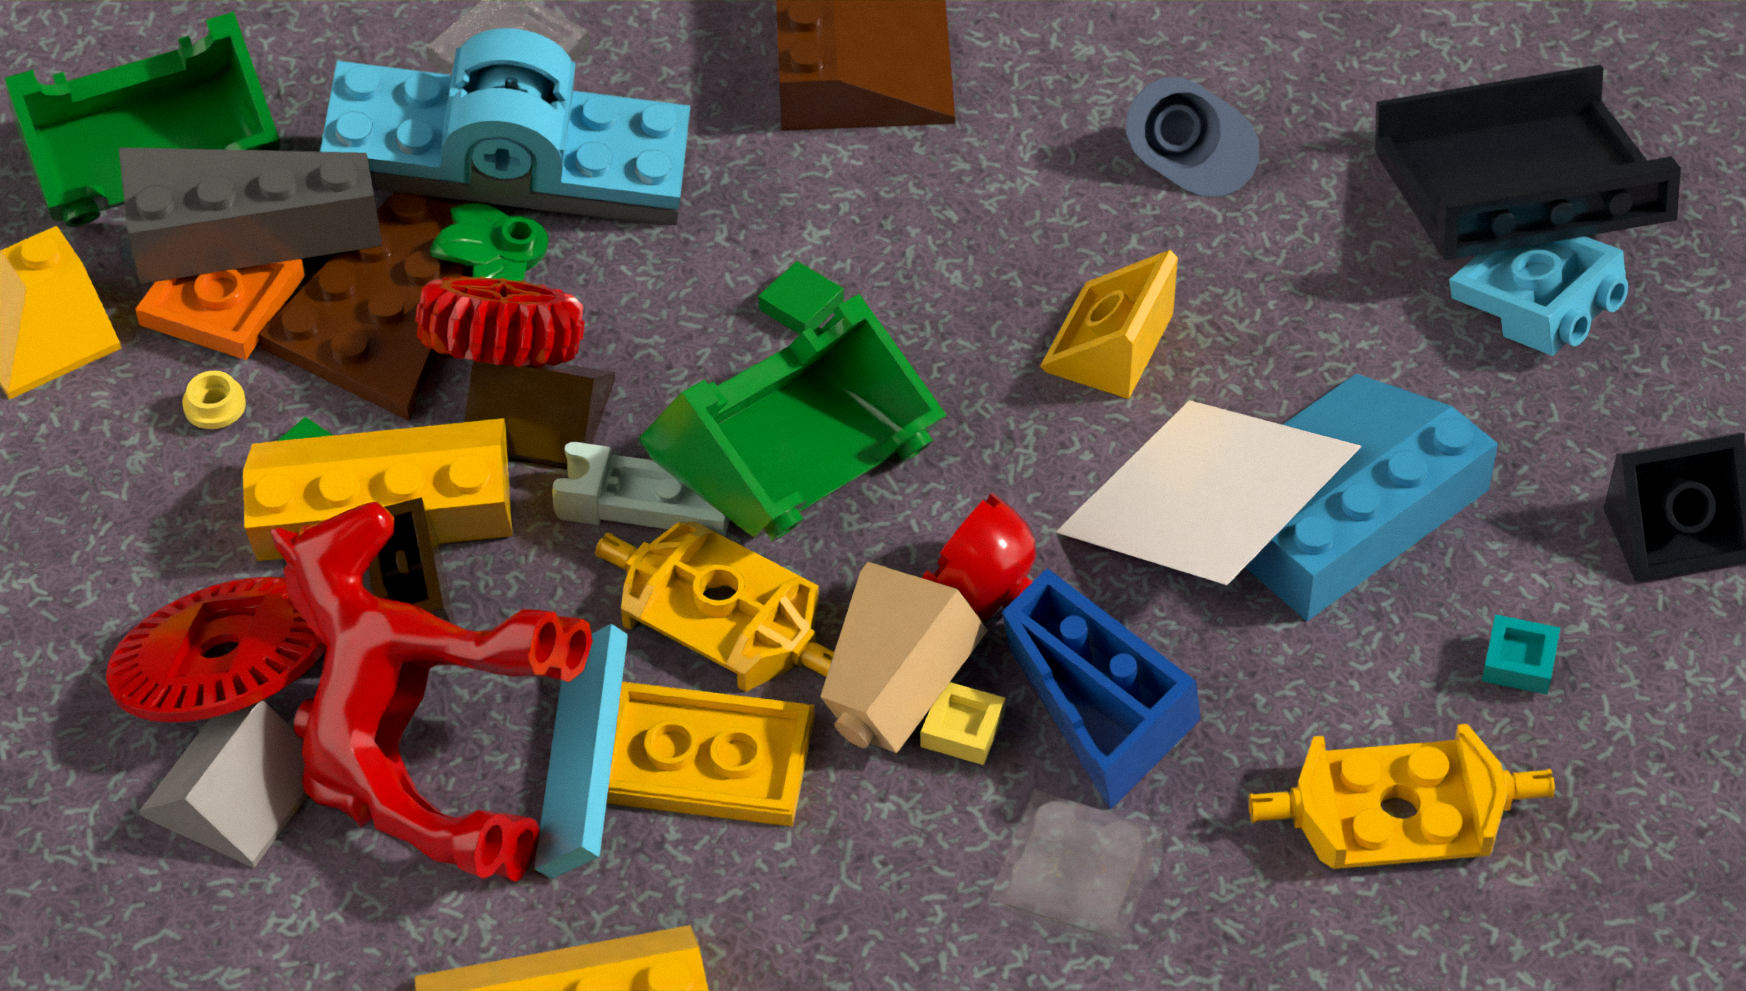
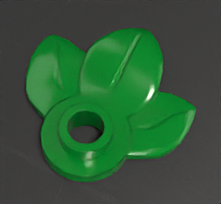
[430,203,549,281]

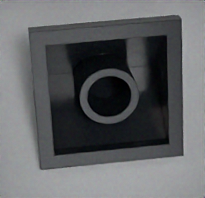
[1603,432,1746,582]

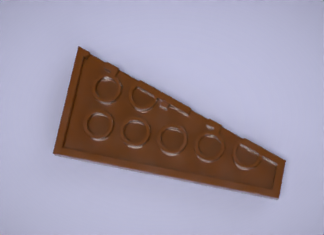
[259,192,495,421]

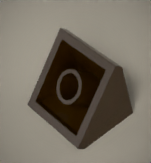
[464,360,616,469]

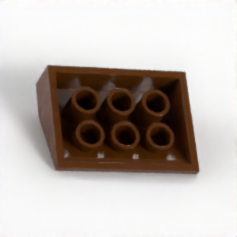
[776,0,955,131]

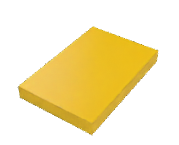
[607,682,815,827]

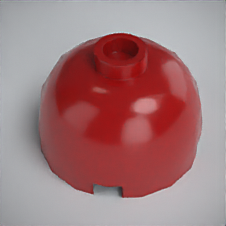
[922,492,1036,623]

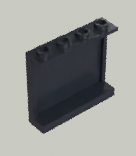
[1375,64,1681,260]

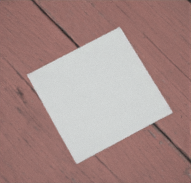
[1056,400,1362,585]

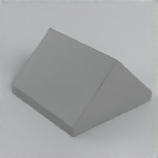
[139,700,308,868]

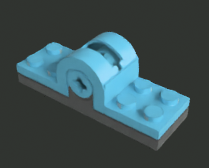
[320,28,690,225]

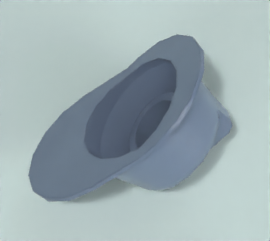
[1126,77,1259,197]

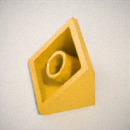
[1040,250,1178,399]

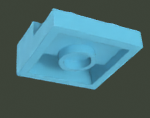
[1449,236,1628,356]

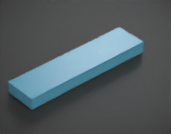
[534,624,628,878]

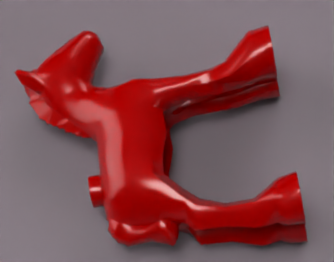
[270,502,593,882]

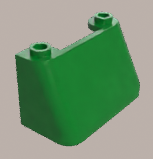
[4,12,280,227]
[638,294,947,542]

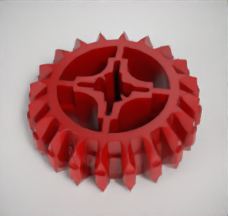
[415,276,585,367]

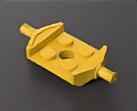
[595,522,834,692]
[1248,724,1555,869]

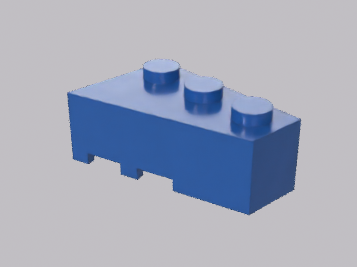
[1002,568,1201,809]

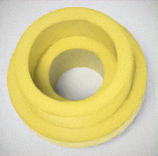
[182,371,246,429]

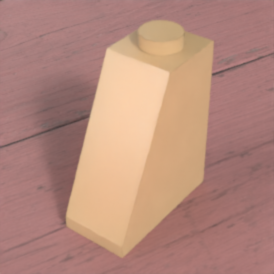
[820,562,988,753]

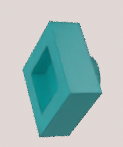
[1482,614,1561,695]

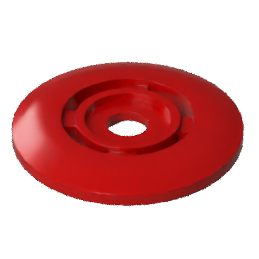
[106,577,326,723]

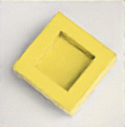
[921,682,1006,765]

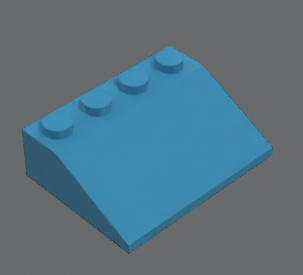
[1245,374,1498,621]

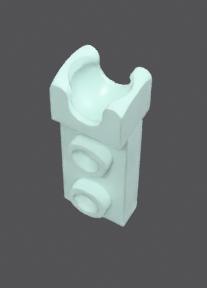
[552,442,730,537]

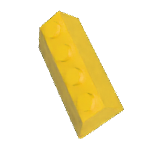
[243,418,513,561]
[415,925,709,991]

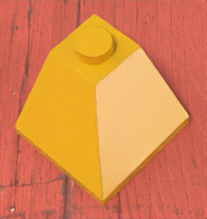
[0,226,121,400]

